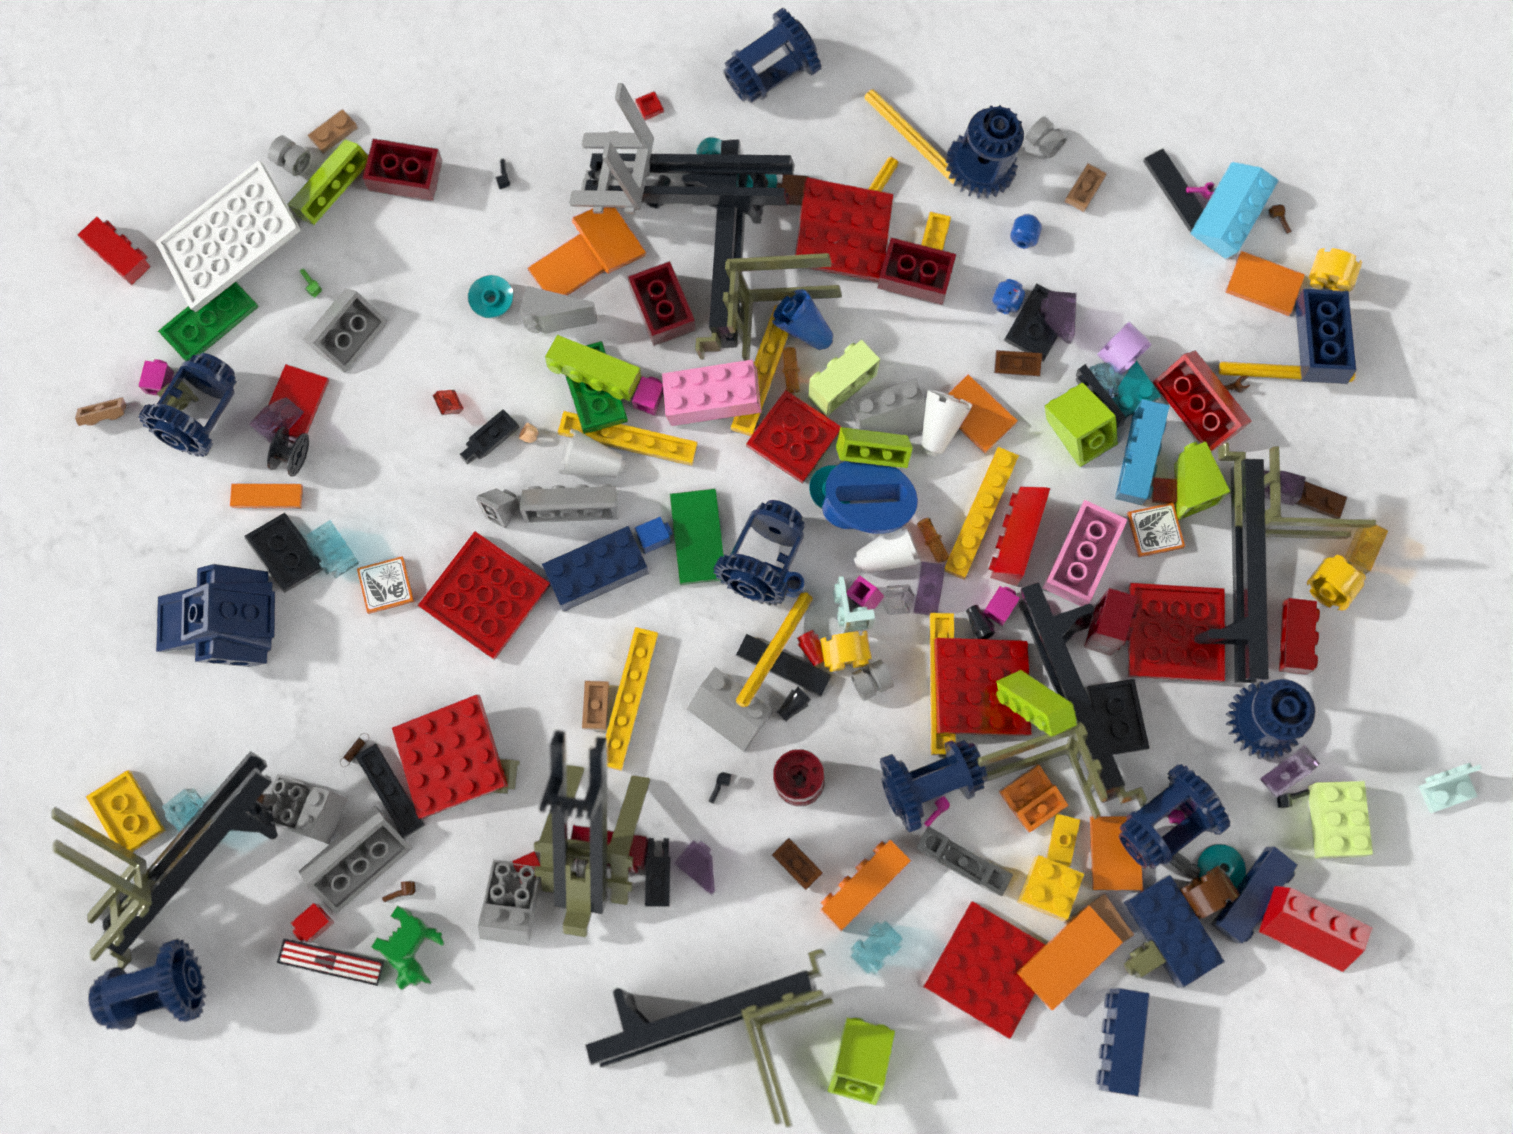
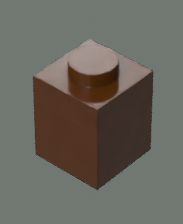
[777,175,809,206]

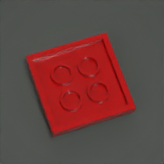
[746,390,841,484]

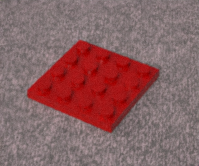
[795,177,894,282]
[418,531,551,661]
[1128,583,1225,683]
[934,638,1032,736]
[392,694,508,819]
[923,901,1045,1039]

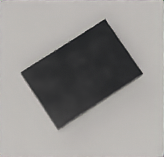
[1004,283,1076,362]
[244,512,325,593]
[1087,679,1150,755]

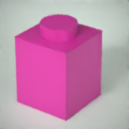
[138,359,174,396]
[632,376,664,416]
[846,575,885,610]
[983,586,1020,626]

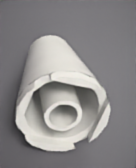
[921,390,972,456]
[559,429,625,478]
[854,524,922,574]

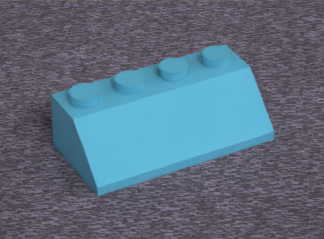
[1190,162,1279,259]

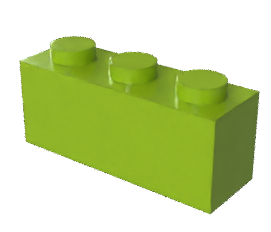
[836,427,913,468]

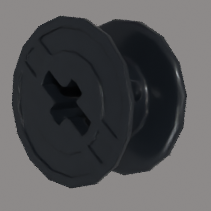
[267,426,309,477]

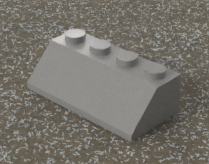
[520,484,618,523]
[299,806,412,914]

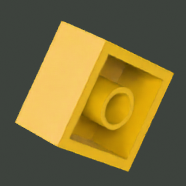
[1017,855,1084,922]

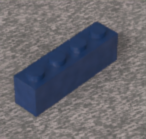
[1211,847,1298,944]

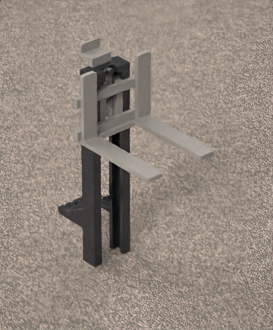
[569,83,795,224]

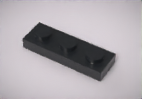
[1076,364,1126,429]

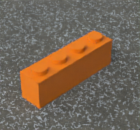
[820,840,911,932]

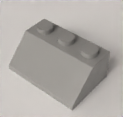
[302,288,388,373]
[850,379,926,436]
[687,667,773,751]

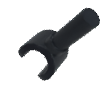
[495,159,510,190]
[708,772,731,804]
[1277,789,1310,808]

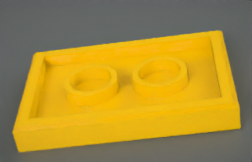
[86,770,166,852]

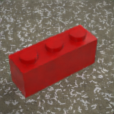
[77,216,151,286]
[1279,598,1320,675]

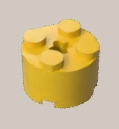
[1309,248,1362,292]
[1307,555,1366,611]
[820,631,872,672]

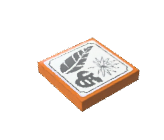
[1127,503,1185,558]
[357,556,414,614]

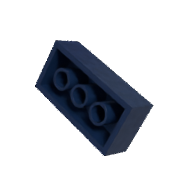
[1295,289,1356,384]
[542,526,649,612]
[1123,875,1225,988]
[1096,988,1150,1097]

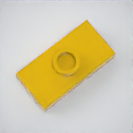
[921,211,951,250]
[1046,814,1080,867]

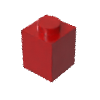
[291,903,334,943]

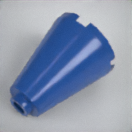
[772,289,834,350]

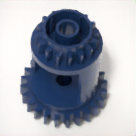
[723,7,822,103]
[945,105,1024,199]
[138,353,237,457]
[713,500,805,606]
[1226,679,1315,760]
[880,740,988,832]
[1119,764,1231,869]
[88,938,206,1031]

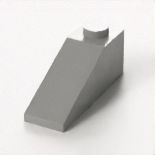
[476,488,519,529]

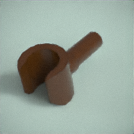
[1269,204,1292,234]
[1225,376,1250,393]
[382,881,416,903]

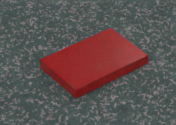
[259,364,330,439]

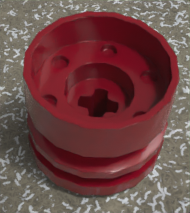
[773,749,825,807]

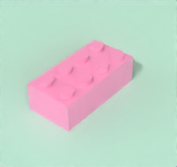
[662,359,761,426]
[1042,500,1128,606]

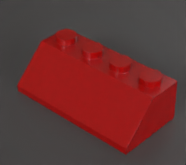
[1152,350,1252,452]
[988,487,1051,587]
[1259,886,1373,972]

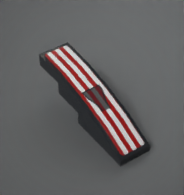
[276,938,385,986]

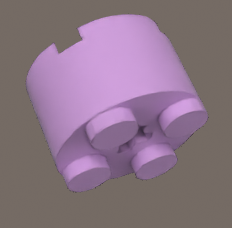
[1097,321,1152,376]

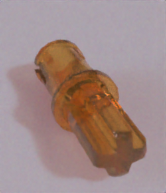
[782,347,800,394]
[917,517,949,563]

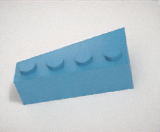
[1115,399,1170,506]

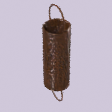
[340,733,369,767]

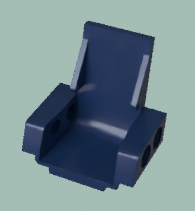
[156,564,275,667]

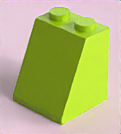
[1044,383,1118,467]
[1174,442,1230,521]
[827,1017,895,1106]

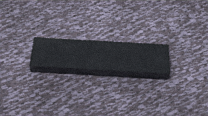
[1143,148,1204,232]
[736,634,832,697]
[355,743,425,838]

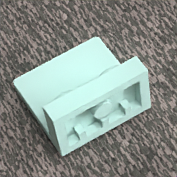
[833,576,875,633]
[1419,763,1482,813]

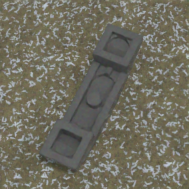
[916,826,1013,897]

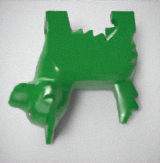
[371,906,444,990]

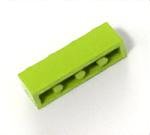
[287,139,368,225]
[545,335,641,401]
[996,670,1077,737]

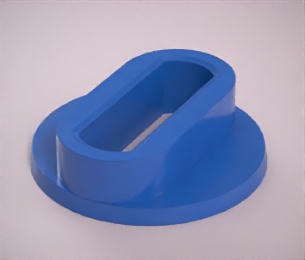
[822,461,918,534]

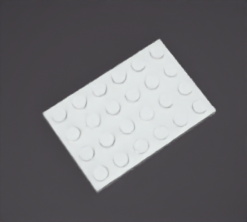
[155,161,301,312]

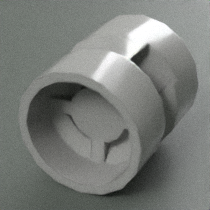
[1025,116,1068,159]
[268,135,311,177]
[850,659,894,701]

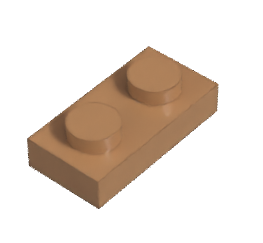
[308,109,358,154]
[1065,163,1107,212]
[75,397,126,426]
[582,681,609,730]

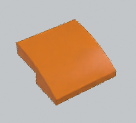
[998,764,1069,833]

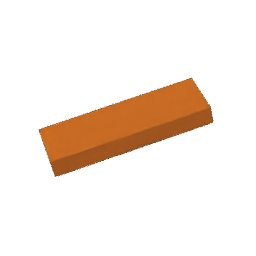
[230,483,303,508]

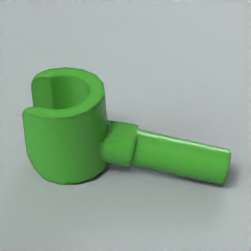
[300,269,322,298]

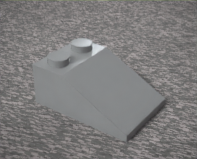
[520,286,598,333]

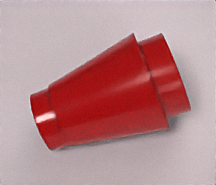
[797,630,824,666]

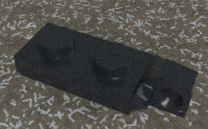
[460,409,519,465]

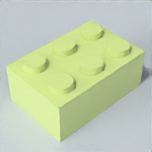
[808,340,880,417]
[1307,781,1373,859]

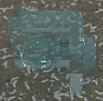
[1089,362,1119,398]

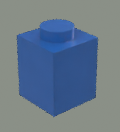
[634,517,672,554]

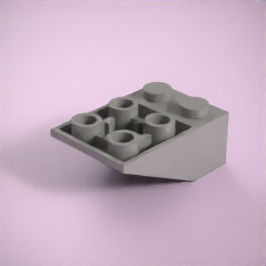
[265,774,348,844]
[478,859,540,945]

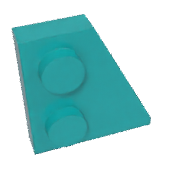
[1111,360,1161,418]

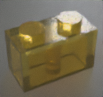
[1344,525,1389,575]

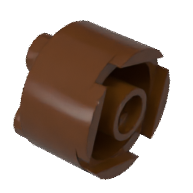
[1180,865,1240,919]

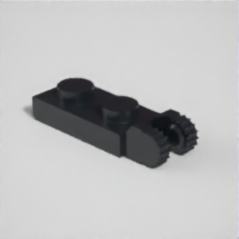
[645,838,671,907]

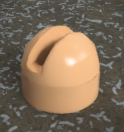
[519,423,539,443]

